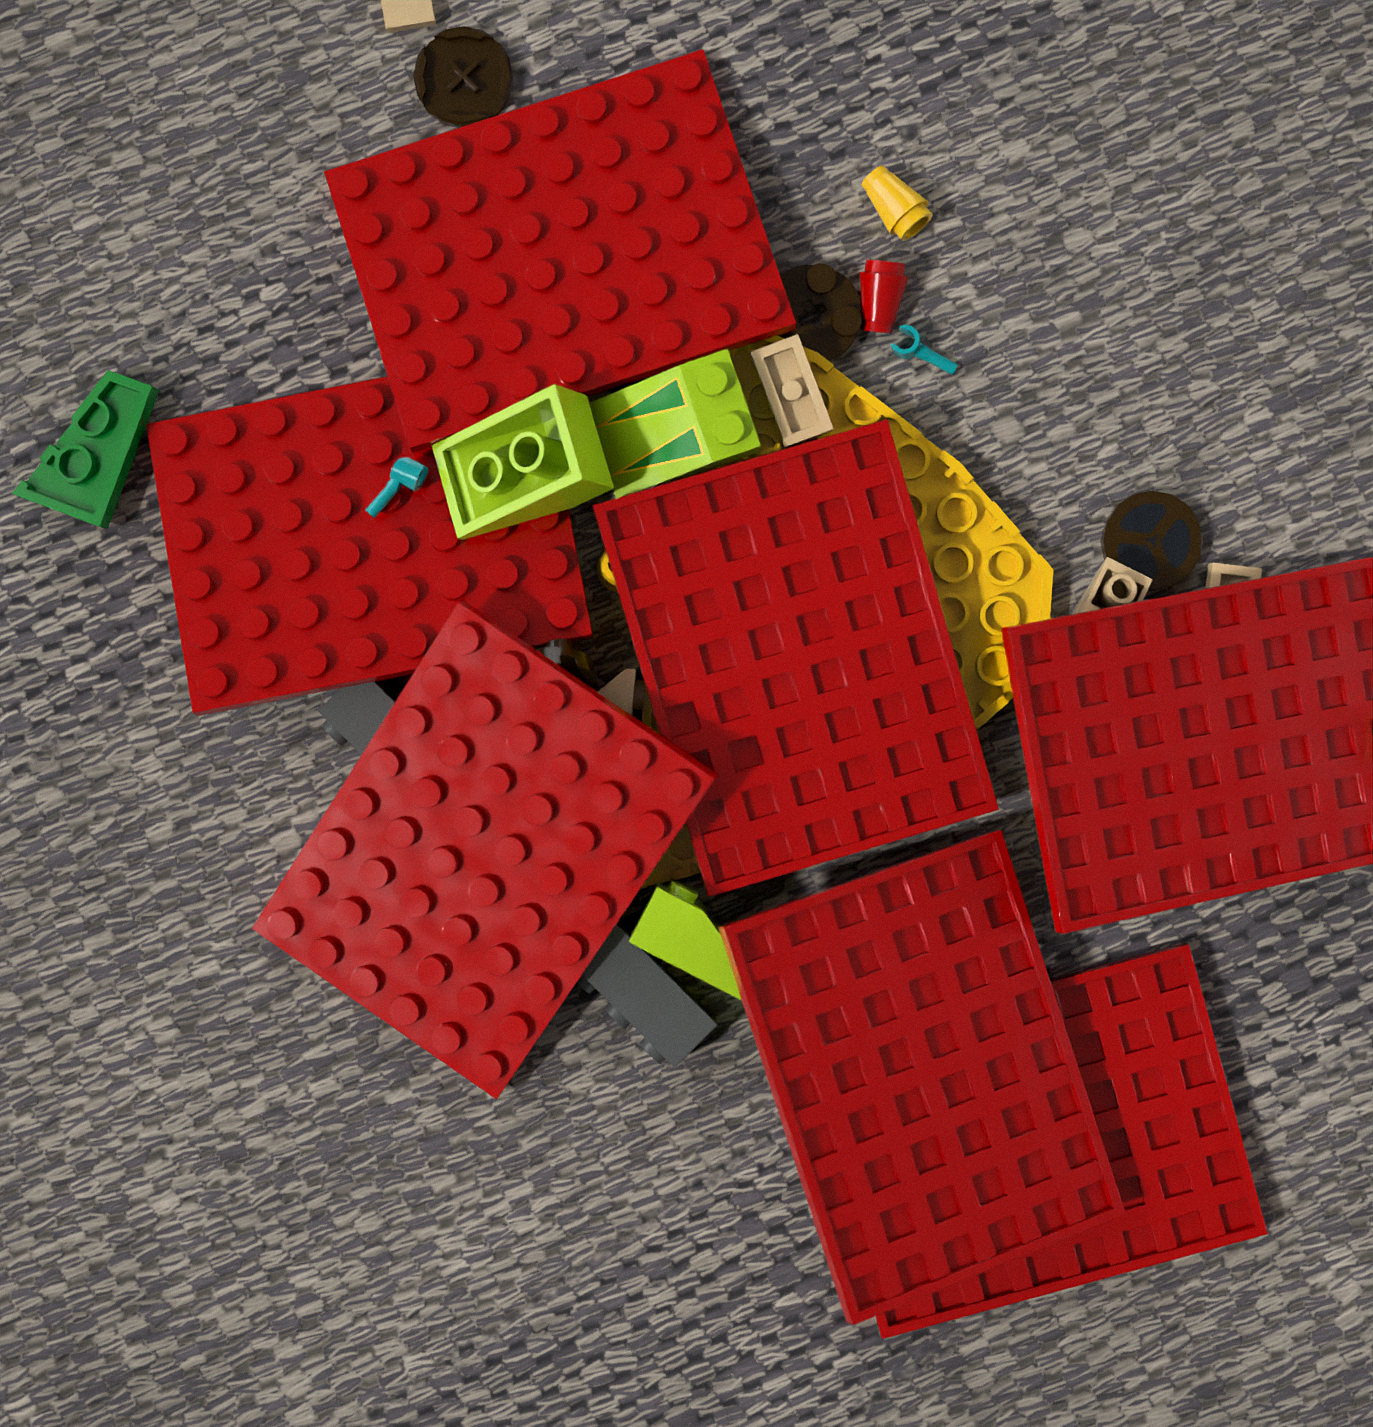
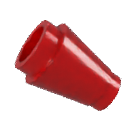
[859,259,909,334]

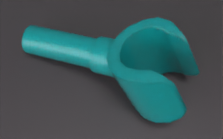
[891,325,958,375]
[365,457,428,518]

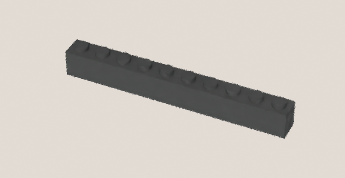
[318,681,718,1067]

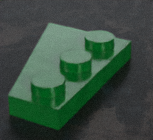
[12,370,160,529]

